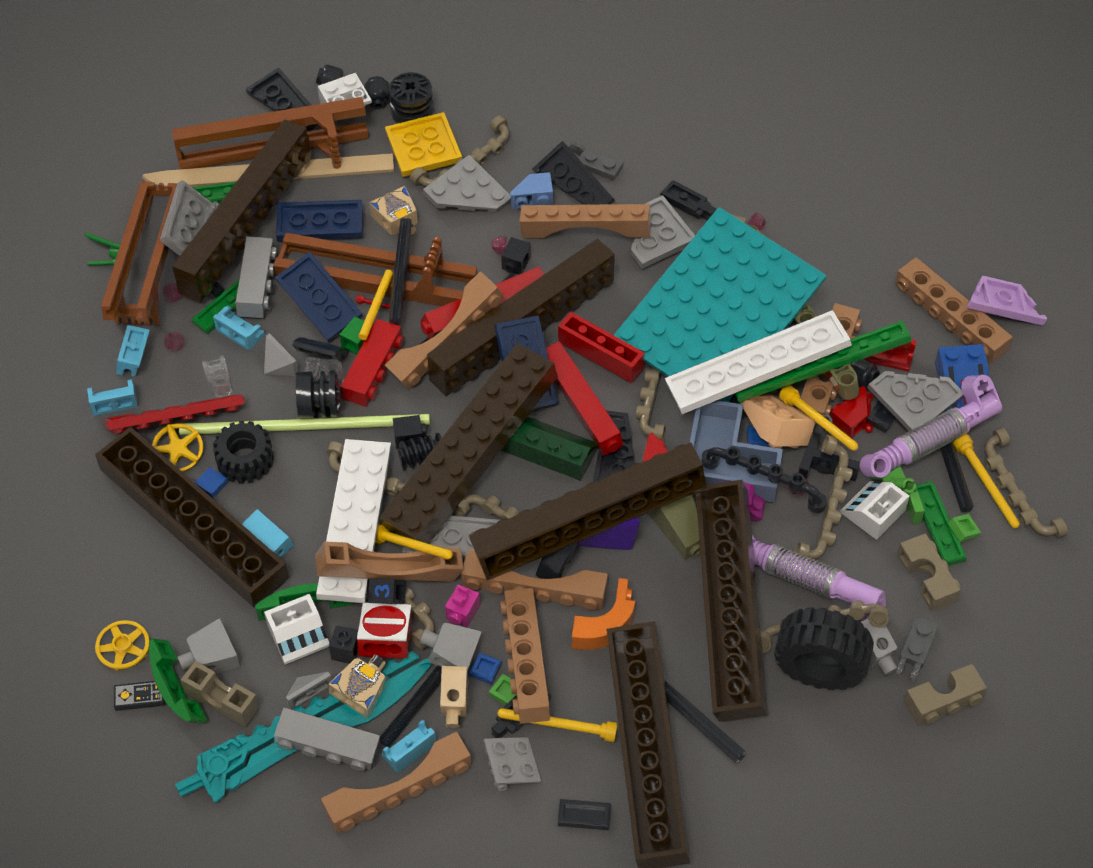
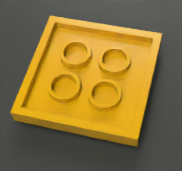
[385,112,462,177]

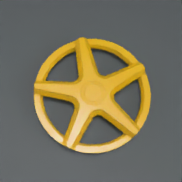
[152,424,203,472]
[95,620,150,671]

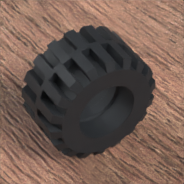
[213,421,274,484]

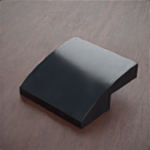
[292,337,349,361]

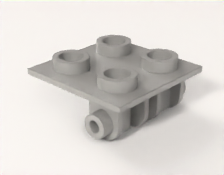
[483,737,541,791]

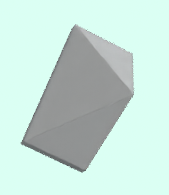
[264,333,298,376]
[286,672,332,710]

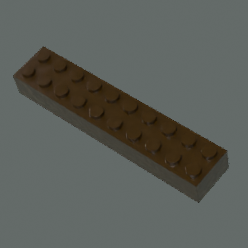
[172,119,311,303]
[427,238,615,396]
[379,343,558,543]
[95,426,289,608]
[468,442,707,581]
[696,479,768,722]
[606,621,690,868]

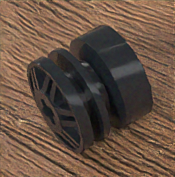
[389,72,434,124]
[296,370,341,419]

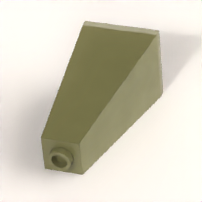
[648,495,700,560]

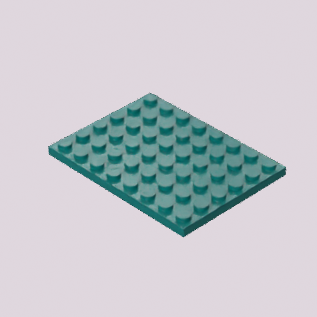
[614,207,827,402]

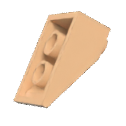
[740,394,815,449]

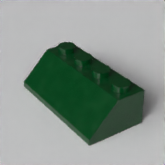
[501,417,598,481]

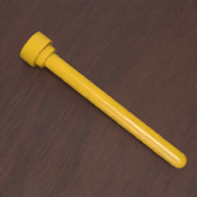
[779,385,858,451]
[953,434,1020,529]
[375,524,453,559]
[498,708,617,742]

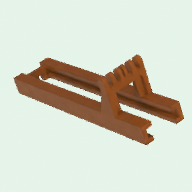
[172,97,369,169]
[101,182,177,326]
[274,233,478,306]

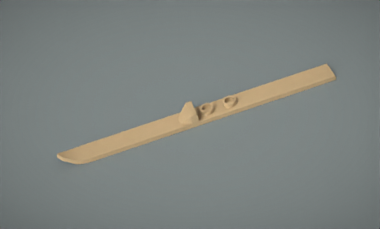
[142,153,394,188]

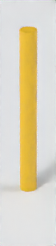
[358,270,393,340]

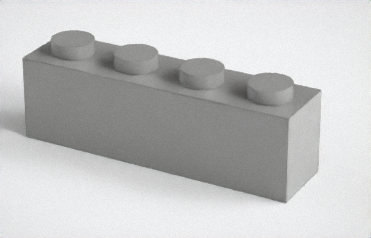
[236,237,277,318]
[274,707,380,771]

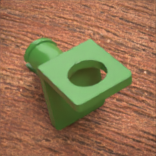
[870,466,916,494]

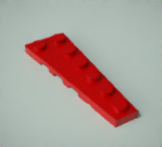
[103,394,244,433]

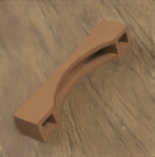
[519,204,651,238]
[385,271,504,390]
[315,541,464,582]
[461,550,608,610]
[321,731,472,834]

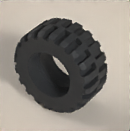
[774,607,874,690]

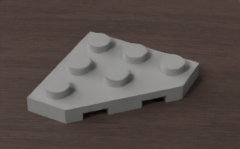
[422,155,511,213]
[631,195,695,269]
[867,371,964,431]

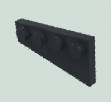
[245,67,319,131]
[532,141,615,205]
[593,410,634,482]

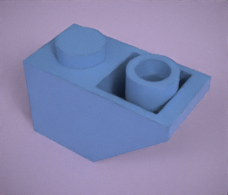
[510,172,553,209]

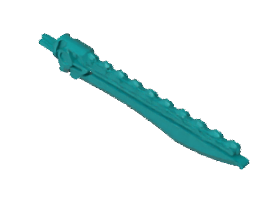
[175,651,432,803]

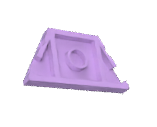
[967,275,1047,326]

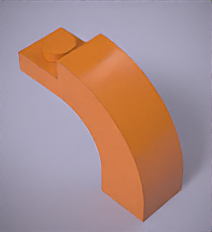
[572,578,635,650]

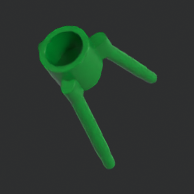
[83,232,121,266]

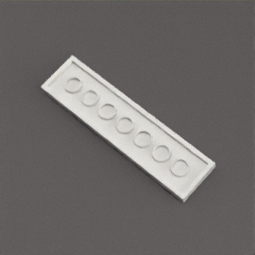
[665,310,852,414]
[316,439,391,603]

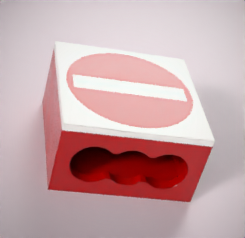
[357,603,412,658]

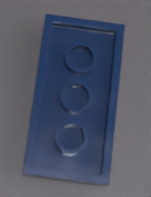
[276,200,363,241]
[275,251,363,343]
[494,316,558,409]

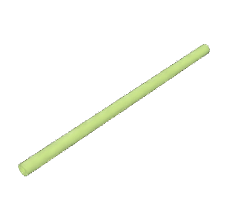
[179,414,430,435]

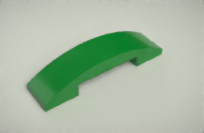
[255,583,354,621]
[149,638,207,723]

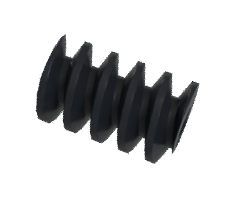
[398,433,442,470]

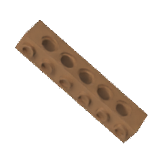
[895,257,1013,364]
[797,303,862,424]
[500,588,550,724]

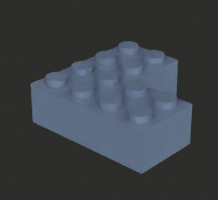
[690,400,783,503]

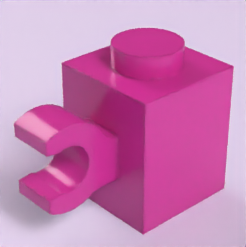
[445,584,480,627]

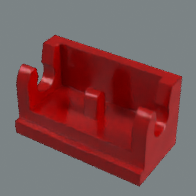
[866,330,917,372]

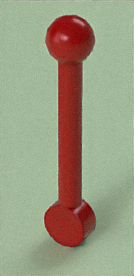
[356,295,390,309]
[864,393,874,433]

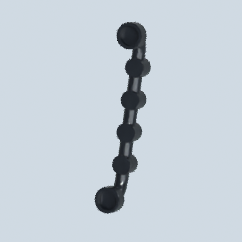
[701,446,827,513]

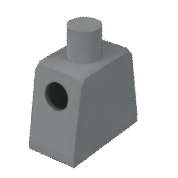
[861,618,898,676]
[177,619,240,673]
[419,623,481,670]

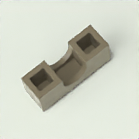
[897,533,961,612]
[181,661,259,727]
[904,664,987,726]

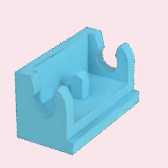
[213,306,265,351]
[116,325,149,377]
[87,379,138,416]
[242,509,295,558]
[382,720,436,774]

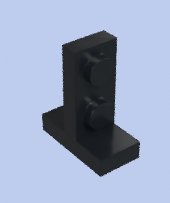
[798,432,860,482]

